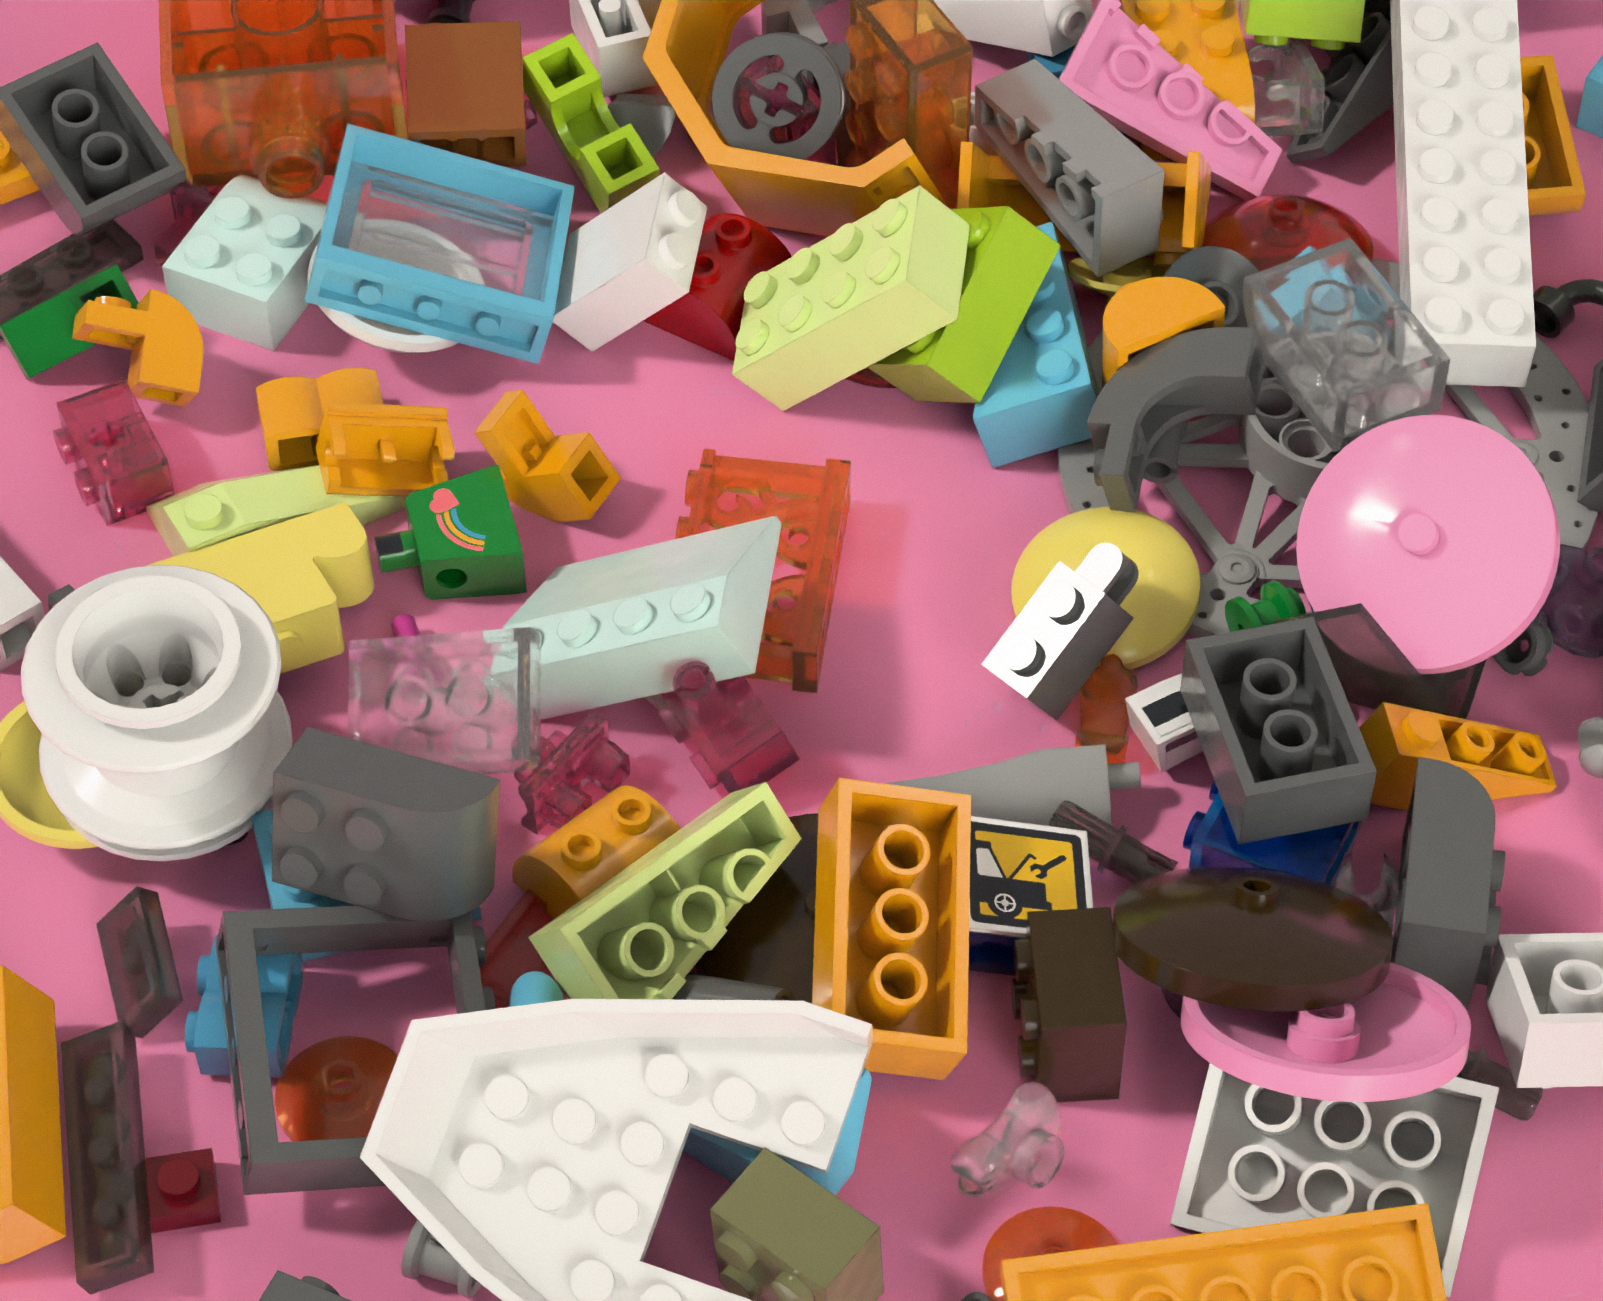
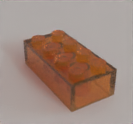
[845,0,973,209]

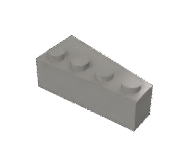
[974,59,1164,277]

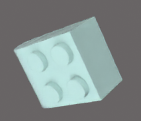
[162,175,358,351]

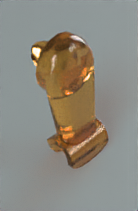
[1075,653,1138,764]

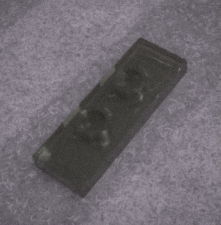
[0,219,144,342]

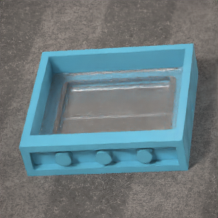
[304,124,575,364]

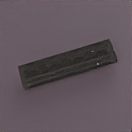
[61,1021,154,1295]

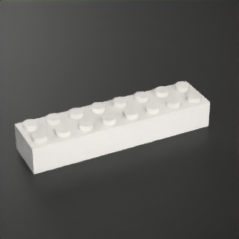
[1390,0,1536,387]

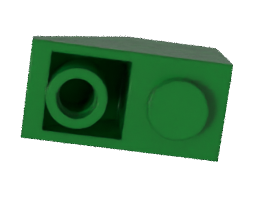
[0,264,139,379]

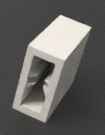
[553,172,708,352]

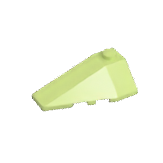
[146,465,407,556]

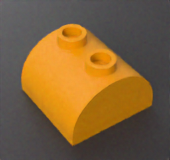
[1102,277,1225,389]
[512,785,681,919]

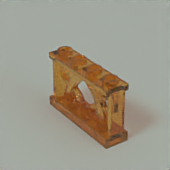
[675,448,851,693]

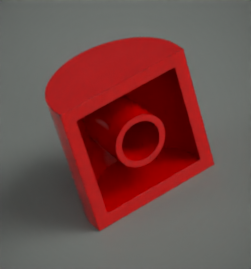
[643,213,792,361]

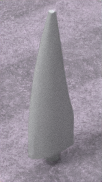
[884,744,1141,832]

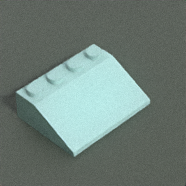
[492,515,782,722]

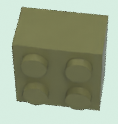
[710,1147,884,1301]

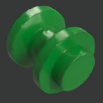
[1225,580,1306,632]

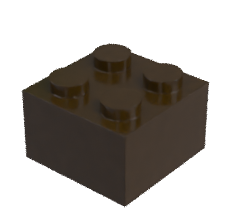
[1011,907,1127,1104]

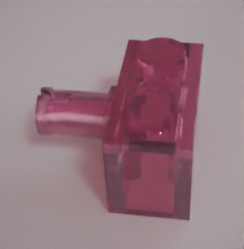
[658,661,800,794]

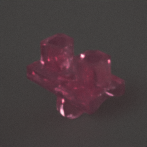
[514,711,630,835]

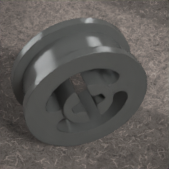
[712,32,846,160]

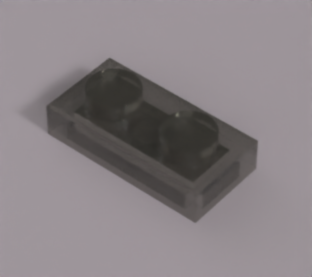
[96,886,184,1038]

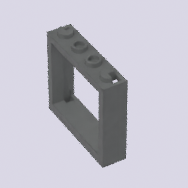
[216,906,495,1195]

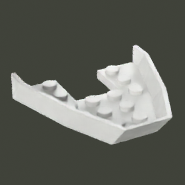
[360,999,874,1301]

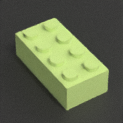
[732,185,970,411]

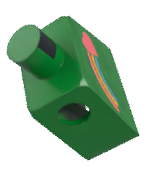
[374,465,527,600]

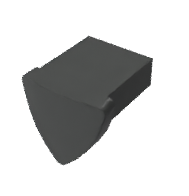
[608,93,676,158]

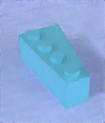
[973,222,1099,468]

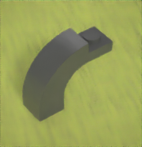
[1087,327,1265,512]

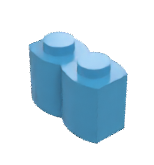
[185,934,304,1078]

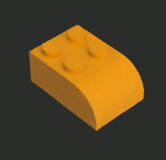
[1119,0,1255,160]
[1520,54,1586,216]

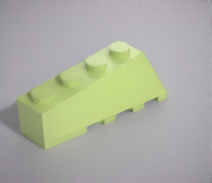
[528,782,802,999]

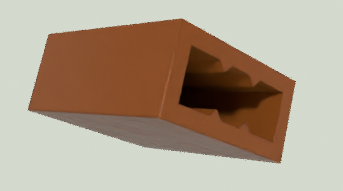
[405,21,527,166]

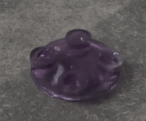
[1536,544,1603,659]

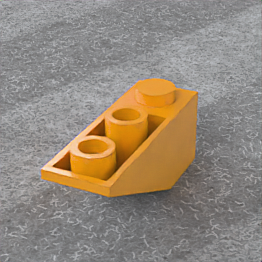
[1359,702,1557,811]

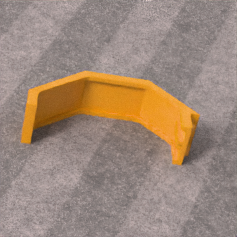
[642,0,950,236]

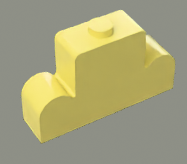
[146,502,375,674]

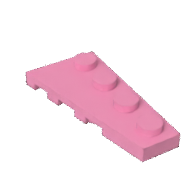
[1059,0,1283,204]

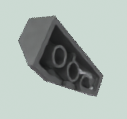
[1286,0,1394,163]

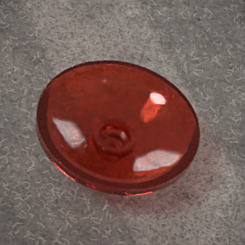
[1202,194,1374,283]

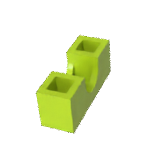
[522,33,660,213]

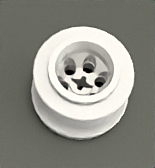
[21,565,293,862]

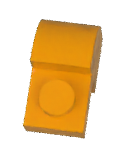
[72,289,204,407]
[474,390,621,522]

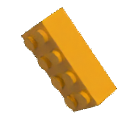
[812,778,971,1080]

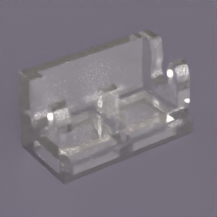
[1247,38,1325,137]

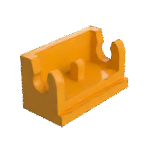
[315,402,455,496]

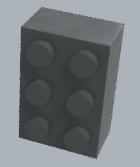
[1180,617,1377,844]

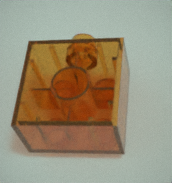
[159,0,408,199]

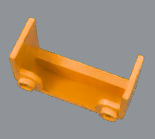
[957,141,1211,267]

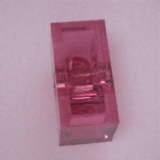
[53,379,175,526]

